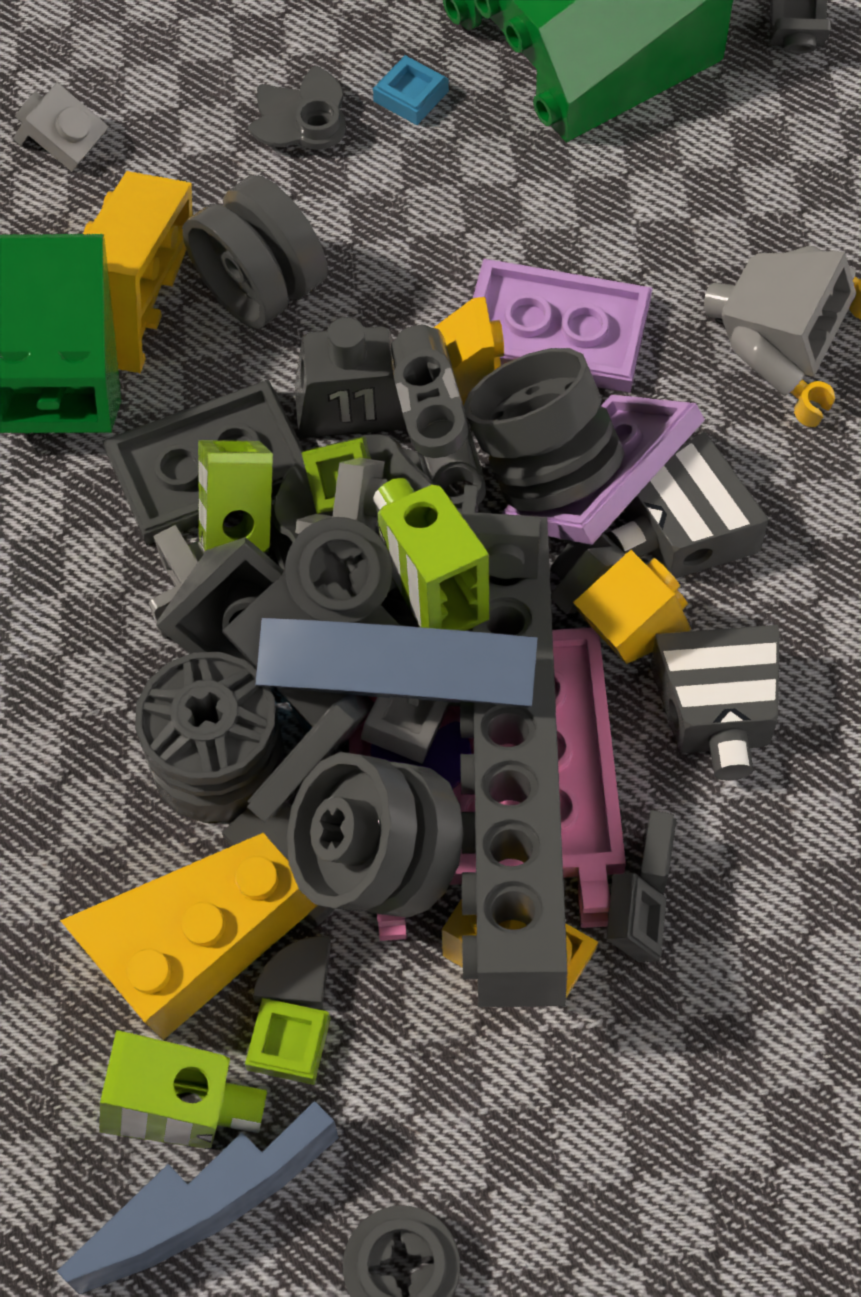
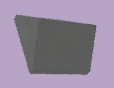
[156,537,284,688]

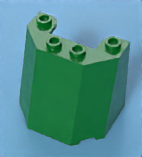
[443,0,733,143]

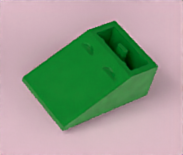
[0,234,122,433]

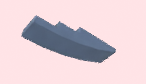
[255,618,538,708]
[57,1101,339,1295]

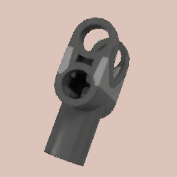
[391,324,486,508]

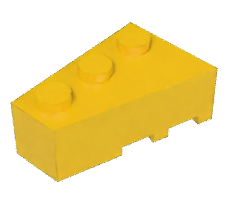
[83,171,193,374]
[60,833,318,1040]

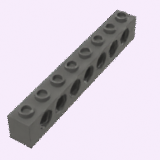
[460,517,567,1007]

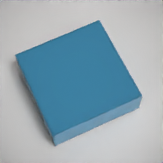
[373,55,449,125]

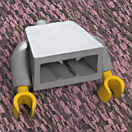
[704,246,861,427]

